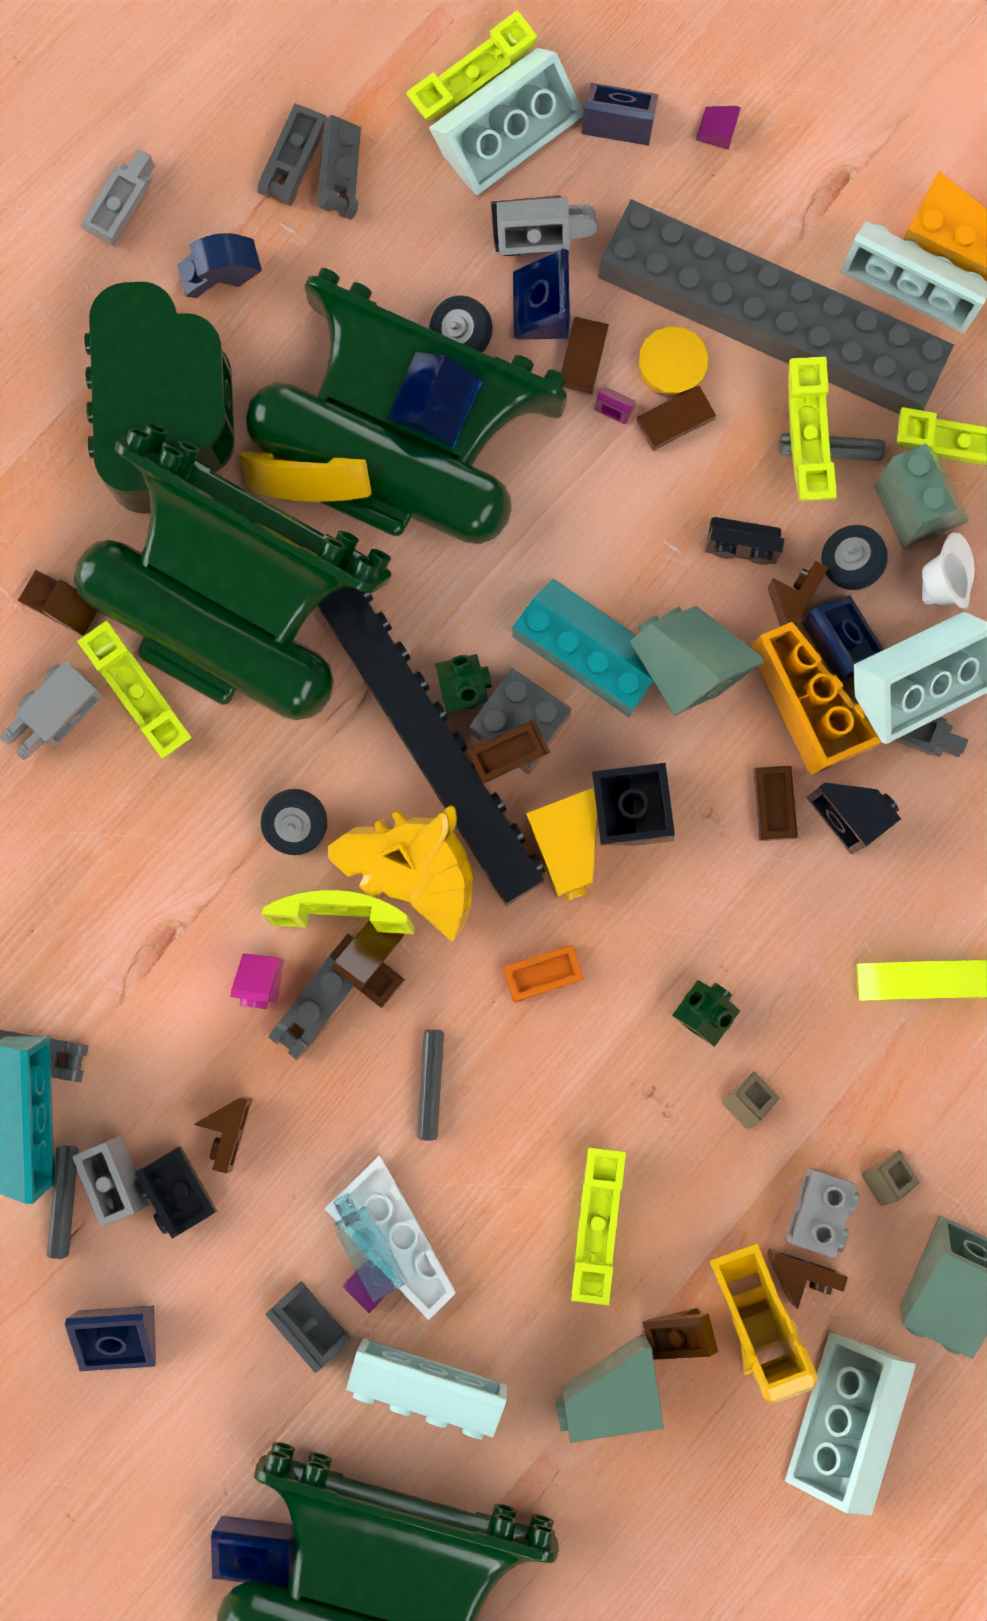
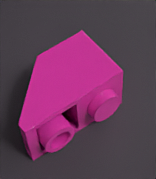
[230,953,284,1009]

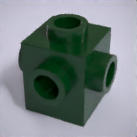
[435,654,492,712]
[672,980,740,1047]

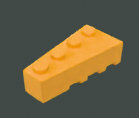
[903,171,987,281]
[749,622,883,776]

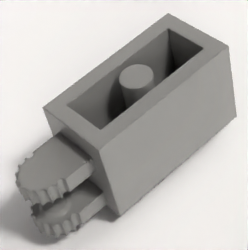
[496,197,598,255]
[1,660,105,760]

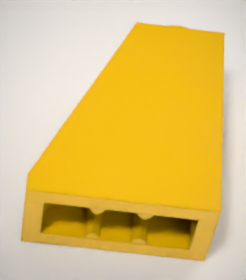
[526,788,597,901]

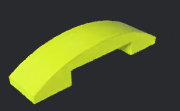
[406,10,538,122]
[789,357,837,501]
[896,407,987,465]
[77,620,192,759]
[262,890,415,934]
[856,960,987,1001]
[571,1147,626,1305]

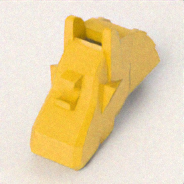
[328,805,474,942]
[709,1243,818,1405]

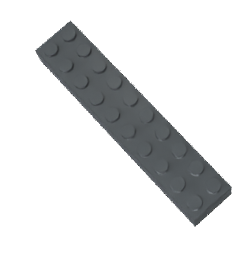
[599,199,954,415]

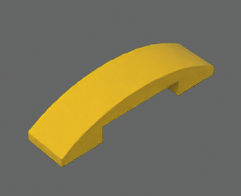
[239,451,372,502]

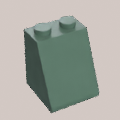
[874,444,969,548]
[630,606,765,715]
[900,1216,987,1359]
[556,1335,664,1443]

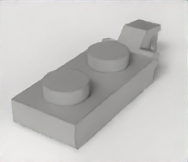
[81,149,155,246]

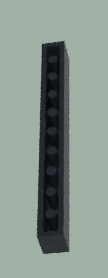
[317,587,546,906]

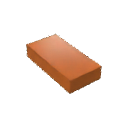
[503,944,584,1002]

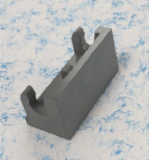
[265,1281,350,1373]

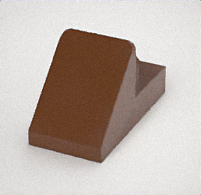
[768,561,828,627]
[18,570,97,636]
[194,1097,252,1174]
[767,1248,848,1309]
[642,1308,718,1360]

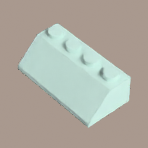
[429,48,584,195]
[840,221,987,334]
[854,612,987,744]
[785,1332,916,1516]
[346,1338,507,1440]

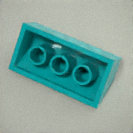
[512,579,654,717]
[0,1036,54,1204]

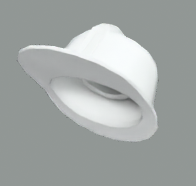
[922,532,975,609]

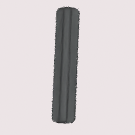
[779,433,885,461]
[417,1029,444,1141]
[46,1145,78,1259]

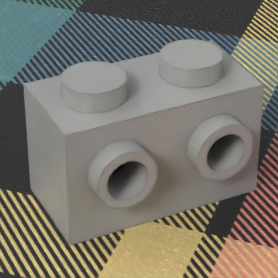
[72,1135,150,1227]
[785,1168,859,1258]

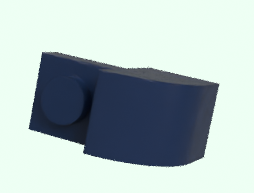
[177,233,262,298]

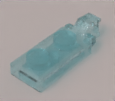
[333,1193,407,1302]

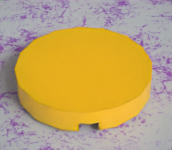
[638,326,708,397]

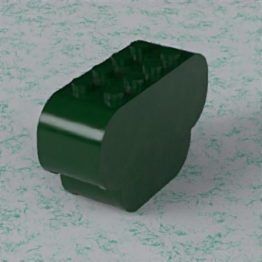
[84,282,235,513]

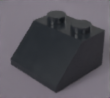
[592,763,675,846]
[806,782,901,854]

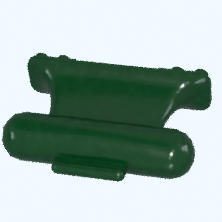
[246,268,567,544]
[73,423,392,720]
[216,1442,559,1621]

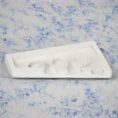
[325,1155,456,1320]

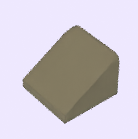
[722,1071,780,1129]
[862,1150,920,1206]

